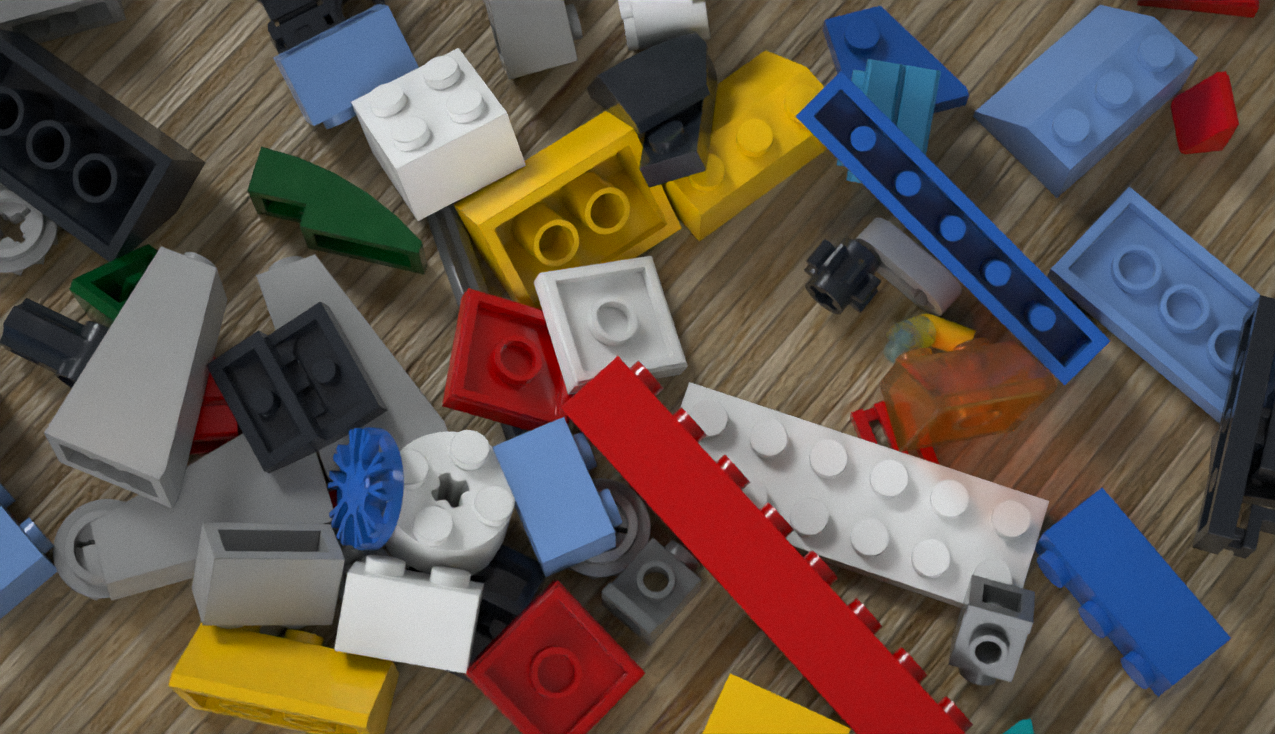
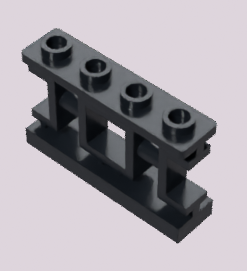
[1192,295,1275,559]

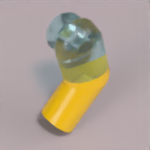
[883,313,976,366]

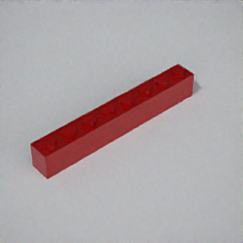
[560,356,973,734]

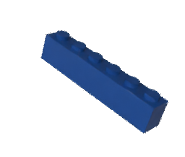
[795,71,1110,385]

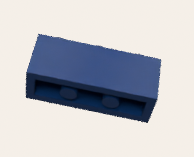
[1035,488,1231,697]

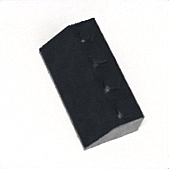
[0,29,206,262]

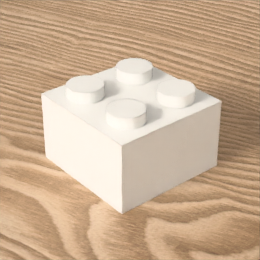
[351,48,526,221]

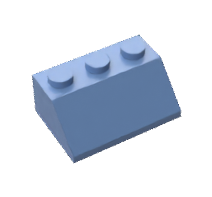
[973,5,1198,198]

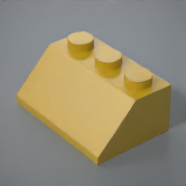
[640,50,827,242]
[454,111,682,310]
[168,622,399,734]

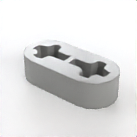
[855,217,962,317]

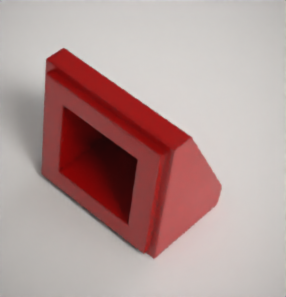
[1170,71,1239,154]

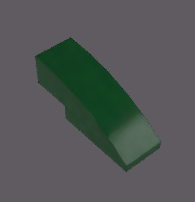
[247,146,427,275]

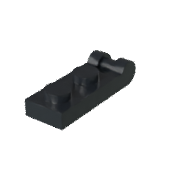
[639,55,718,188]

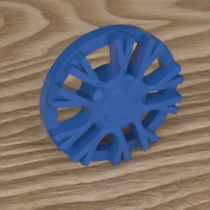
[328,427,404,551]

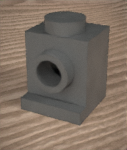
[602,538,701,646]
[948,574,1035,686]

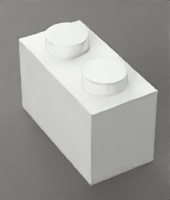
[334,555,484,673]

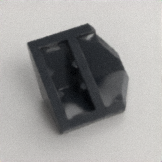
[587,33,711,134]

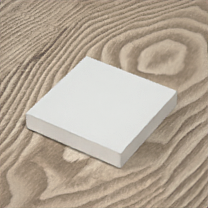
[534,256,688,395]

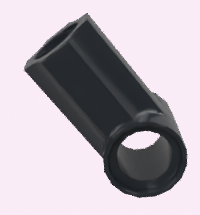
[0,298,109,388]

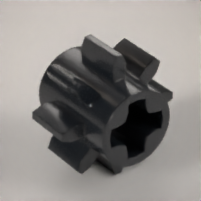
[804,238,881,314]

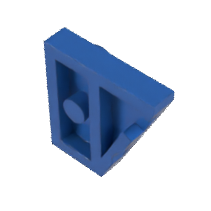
[823,5,969,114]

